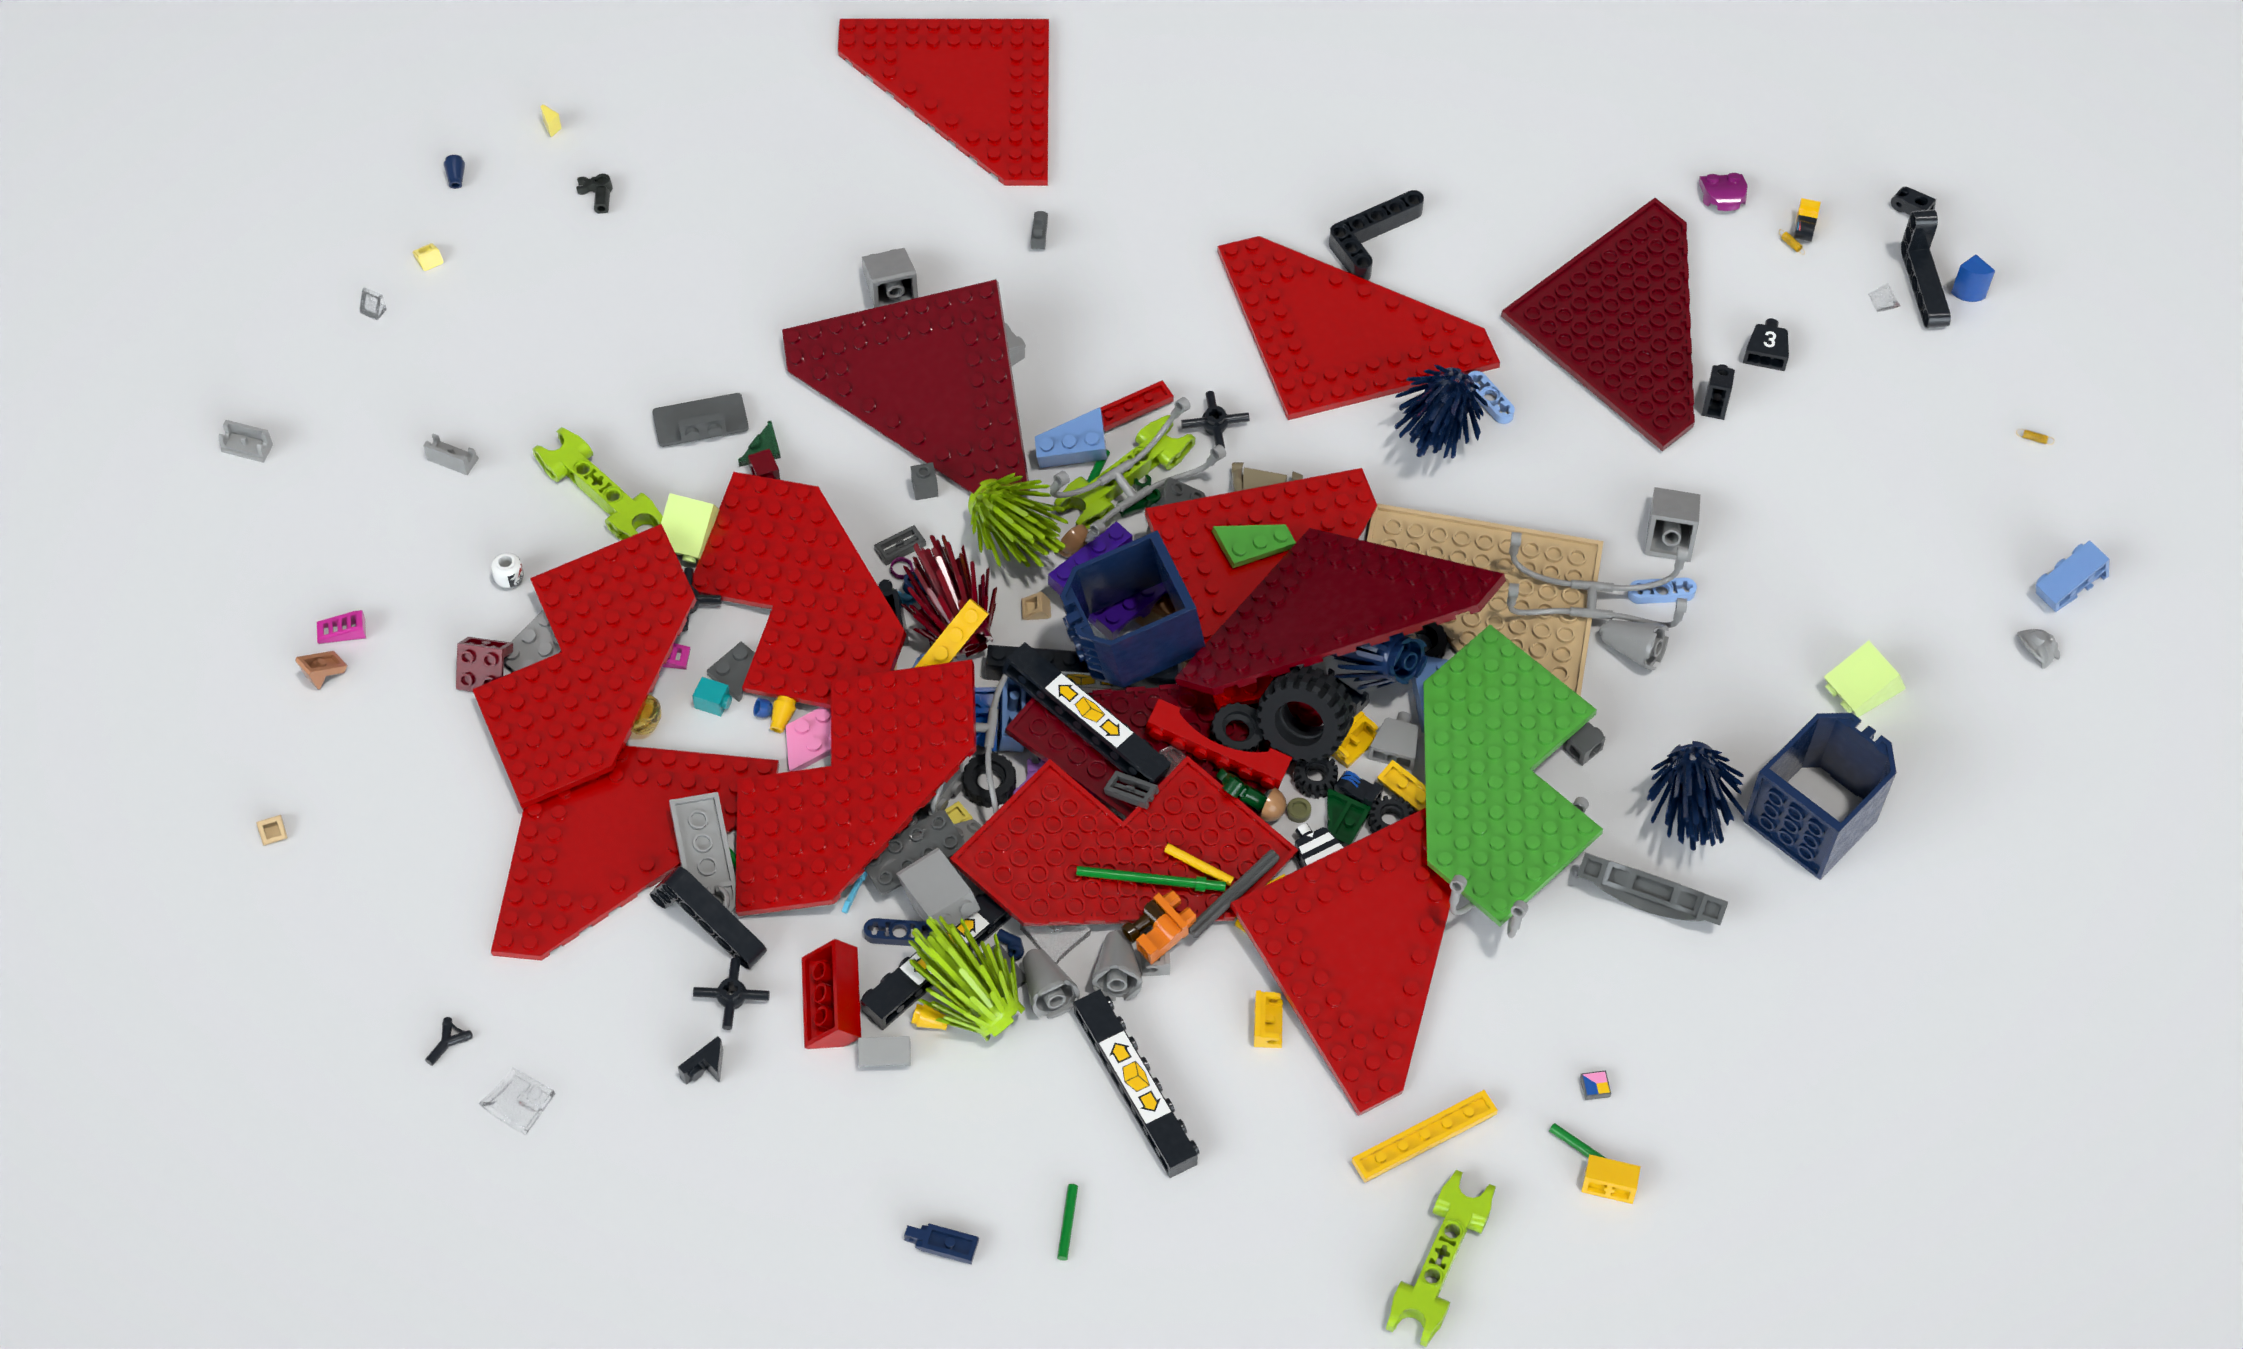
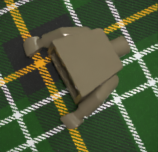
[1232,462,1303,492]

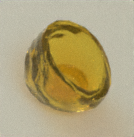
[631,695,661,735]

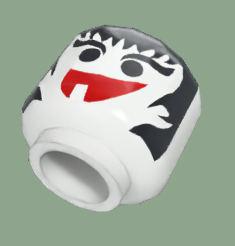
[491,553,524,588]

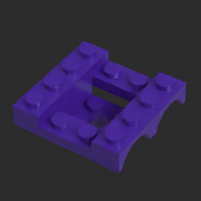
[1048,521,1167,640]

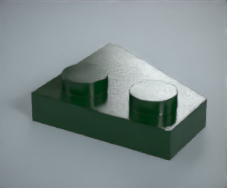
[1327,788,1371,847]

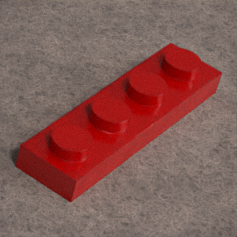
[1101,380,1174,432]

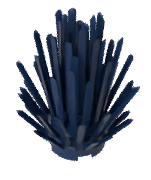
[1394,365,1488,459]
[1330,632,1428,690]
[1647,741,1745,851]

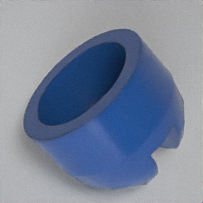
[753,698,773,718]

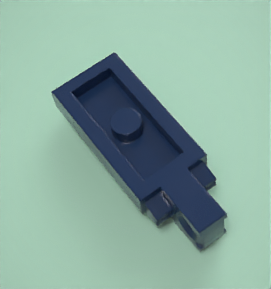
[904,1223,979,1265]

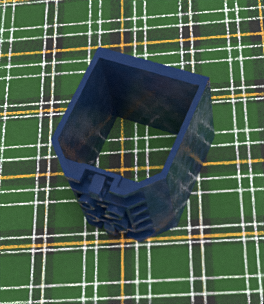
[1060,530,1206,688]
[1743,713,1897,880]

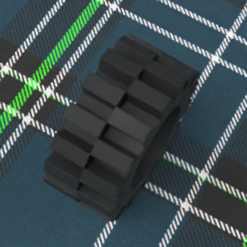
[1294,755,1338,799]
[1368,795,1413,833]

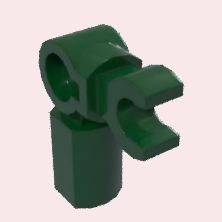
[1117,474,1161,518]
[1216,767,1267,810]

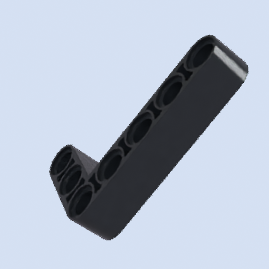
[1329,190,1424,280]
[1901,209,1951,328]
[649,866,767,970]

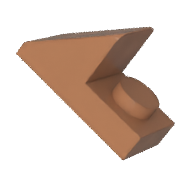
[295,651,348,690]

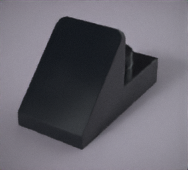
[678,1036,723,1085]

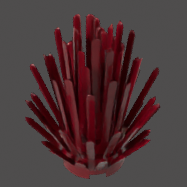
[901,535,997,660]

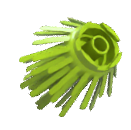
[968,473,1068,567]
[908,916,1025,1041]

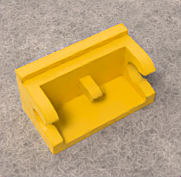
[1331,711,1378,769]
[1254,990,1283,1048]
[1581,1154,1641,1204]

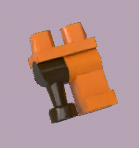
[1121,890,1196,965]

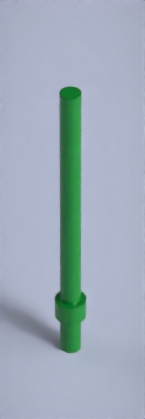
[1076,866,1226,892]

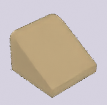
[1021,592,1051,620]
[256,815,288,846]

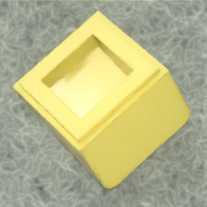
[540,104,562,137]
[412,243,443,271]

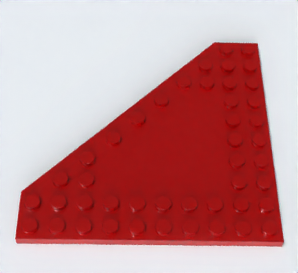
[838,19,1049,186]
[1217,236,1500,420]
[1144,468,1378,711]
[491,746,779,961]
[1230,808,1452,1116]

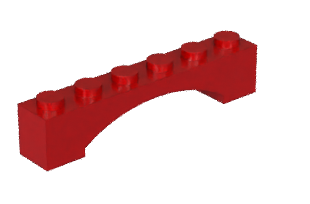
[1144,699,1292,790]

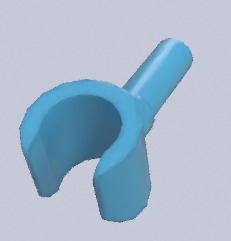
[898,591,916,607]

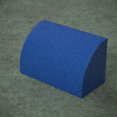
[1951,254,1995,302]

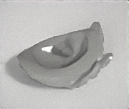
[2017,629,2060,669]

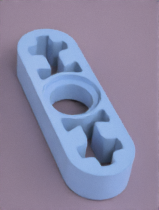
[1468,371,1515,424]
[1628,578,1697,604]

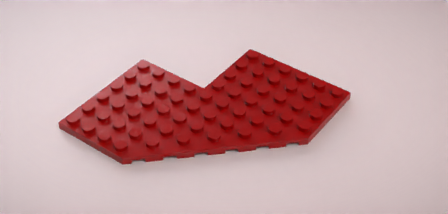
[692,472,907,709]
[472,524,697,809]
[736,659,976,916]
[949,756,1298,926]

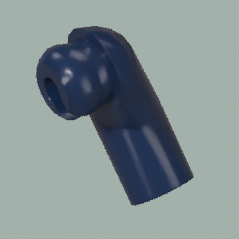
[997,929,1024,960]

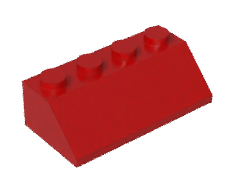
[802,939,861,1049]

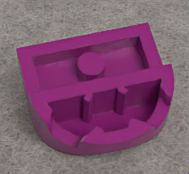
[1699,173,1748,211]

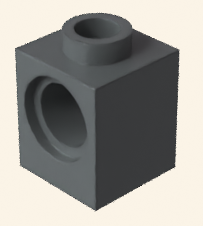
[910,462,938,500]
[1565,722,1606,766]

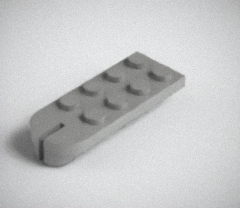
[504,610,562,672]
[669,792,736,913]

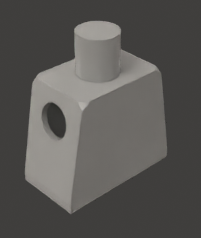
[1369,711,1419,771]

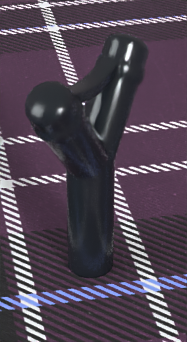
[425,1017,473,1066]

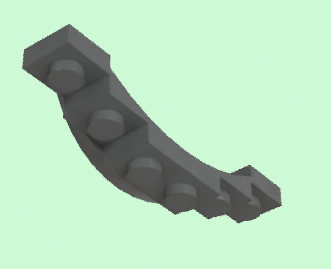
[1577,852,1728,925]

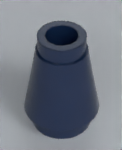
[443,155,465,189]

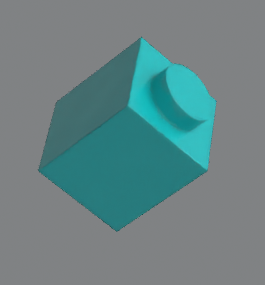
[692,677,732,717]

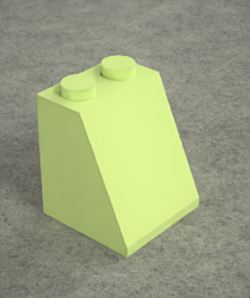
[661,493,720,564]
[1824,641,1906,717]

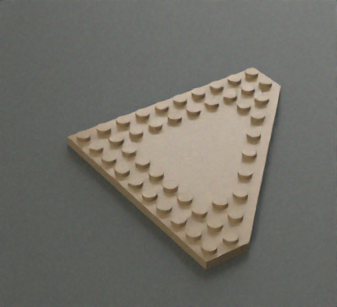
[1367,503,1604,696]

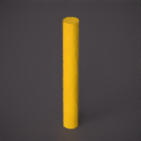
[1164,843,1234,886]

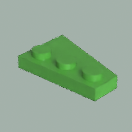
[1212,524,1296,569]

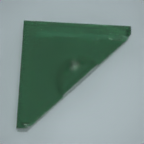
[738,421,781,467]

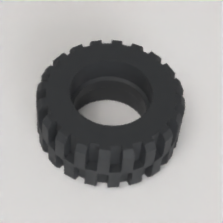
[1256,666,1354,762]

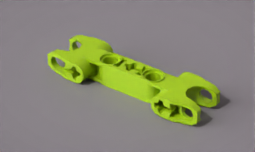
[1054,415,1196,530]
[532,427,663,540]
[1386,1170,1496,1347]

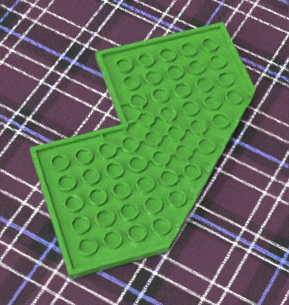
[1423,625,1603,927]

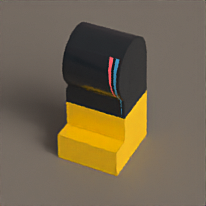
[1794,198,1821,242]

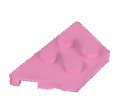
[786,707,831,772]

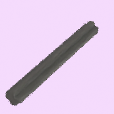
[1188,850,1280,938]

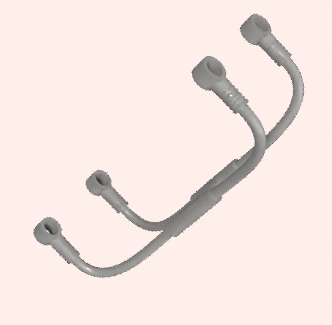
[1050,397,1226,543]
[1506,532,1688,628]
[928,659,1008,816]
[1449,797,1589,938]

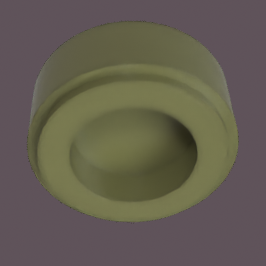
[1287,798,1311,823]

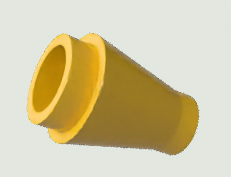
[770,696,796,733]
[911,1003,948,1031]

